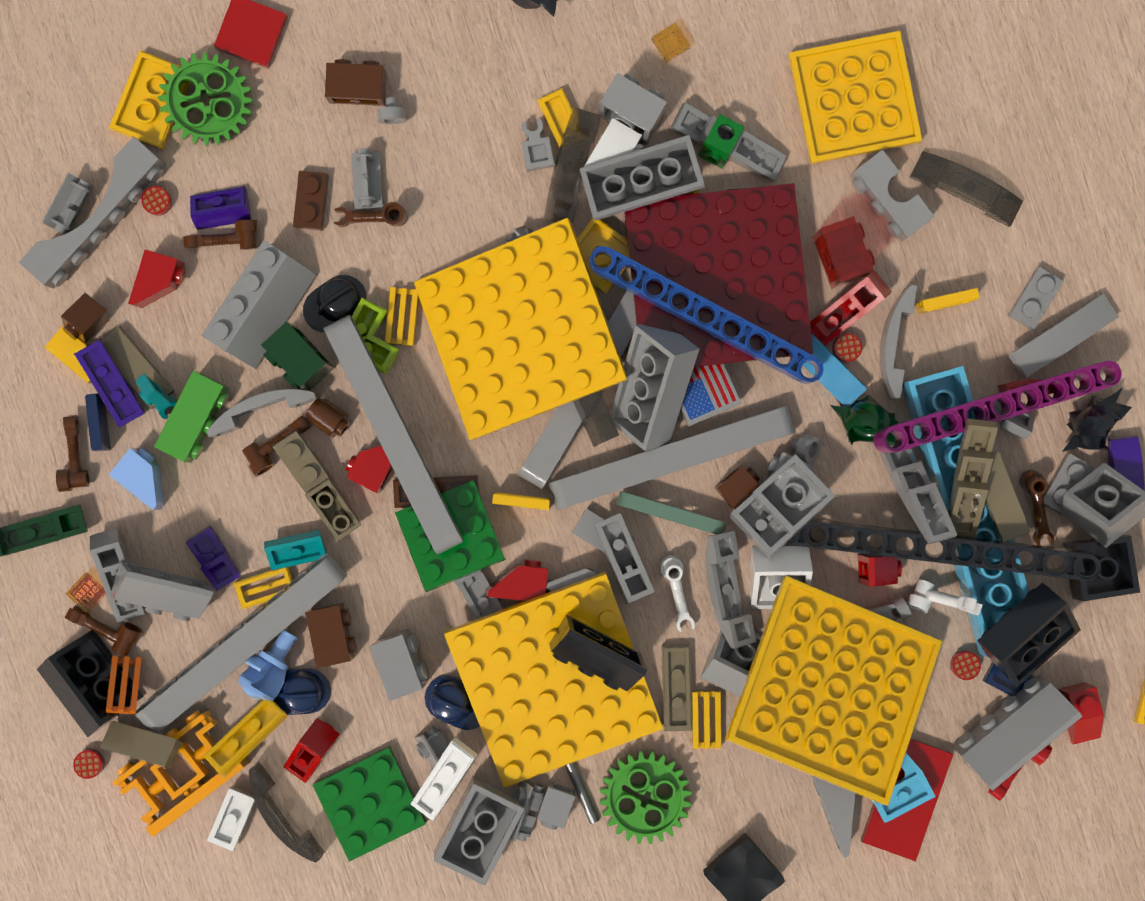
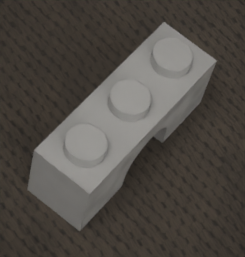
[851,149,935,241]

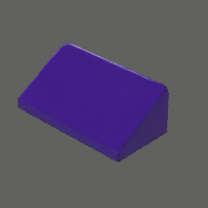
[190,186,251,230]

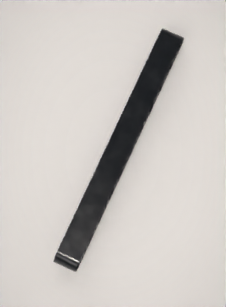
[786,519,1101,581]

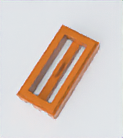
[106,655,142,714]

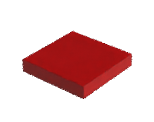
[214,0,288,68]

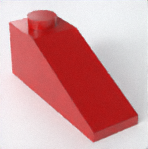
[810,270,892,346]

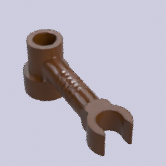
[334,202,407,227]
[183,220,259,250]
[56,416,90,492]
[242,416,312,477]
[1019,470,1054,545]
[65,605,143,656]

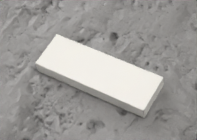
[411,737,478,821]

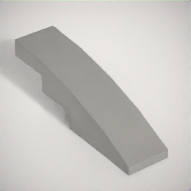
[670,103,787,181]
[1008,293,1119,379]
[880,445,957,544]

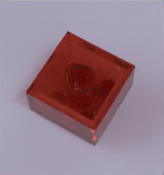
[812,216,875,289]

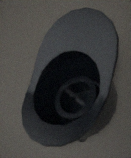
[303,275,366,332]

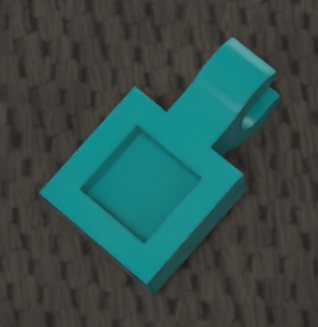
[135,373,177,419]

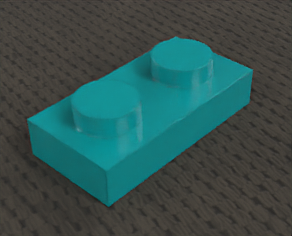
[264,529,327,570]

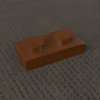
[293,171,329,231]

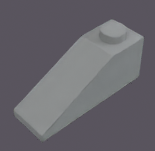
[594,513,655,605]
[90,528,145,623]
[810,775,856,858]

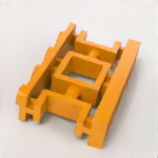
[112,709,250,838]

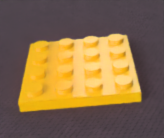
[788,31,922,165]

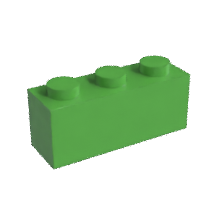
[154,371,230,463]

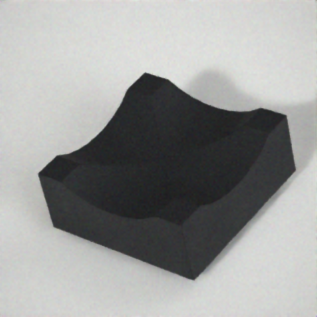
[703,833,785,901]

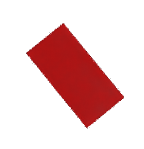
[861,738,953,862]

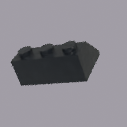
[977,582,1081,688]
[549,614,648,691]
[37,630,144,737]

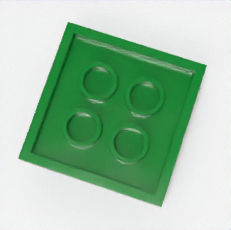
[395,480,506,592]
[312,746,427,862]

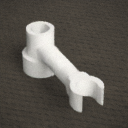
[660,555,695,632]
[907,579,983,615]

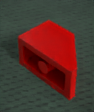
[128,249,186,308]
[346,445,393,493]
[858,554,902,587]
[485,559,548,601]
[1058,682,1104,744]
[283,718,340,783]

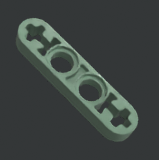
[616,491,725,534]

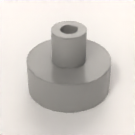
[378,97,406,124]
[791,433,821,464]

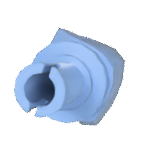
[238,630,298,701]

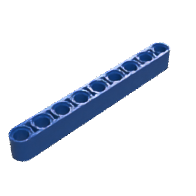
[590,246,824,384]

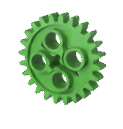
[158,52,253,147]
[599,750,692,844]

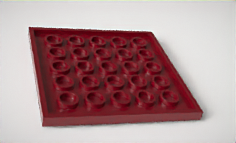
[624,183,813,367]

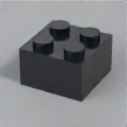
[1063,535,1140,602]

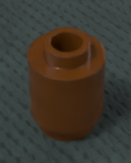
[306,398,350,438]

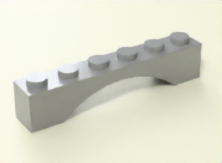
[19,136,166,289]

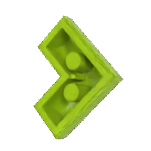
[352,298,400,374]

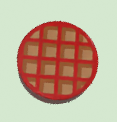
[141,186,172,216]
[832,334,862,362]
[950,651,981,680]
[73,749,105,779]

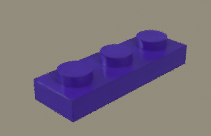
[74,339,145,428]

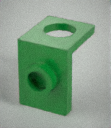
[698,114,744,169]

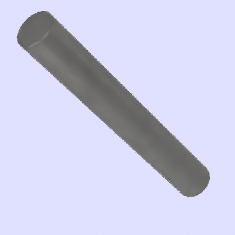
[565,762,600,824]

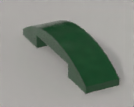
[0,504,88,557]

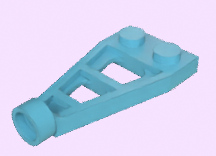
[872,753,936,823]

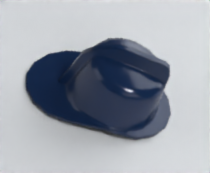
[273,669,331,715]
[425,675,480,730]

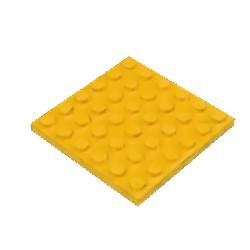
[414,218,629,440]
[444,572,663,788]
[725,576,942,806]

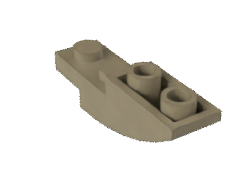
[273,429,361,541]

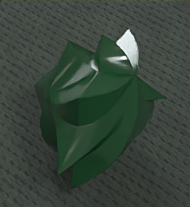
[830,395,915,445]

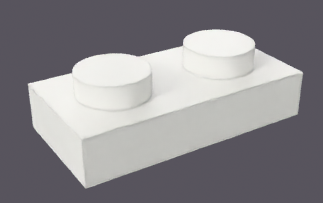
[207,786,257,851]

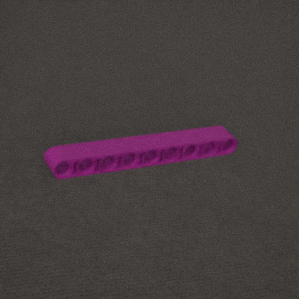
[874,361,1122,454]

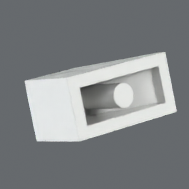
[584,118,643,167]

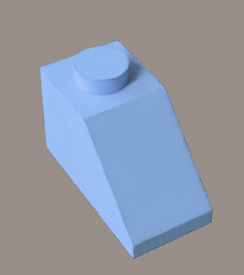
[109,447,164,510]

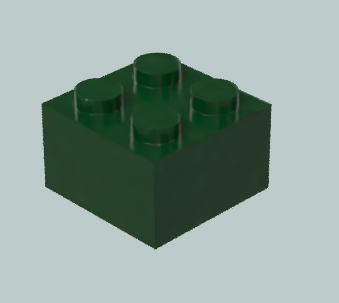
[261,321,334,391]

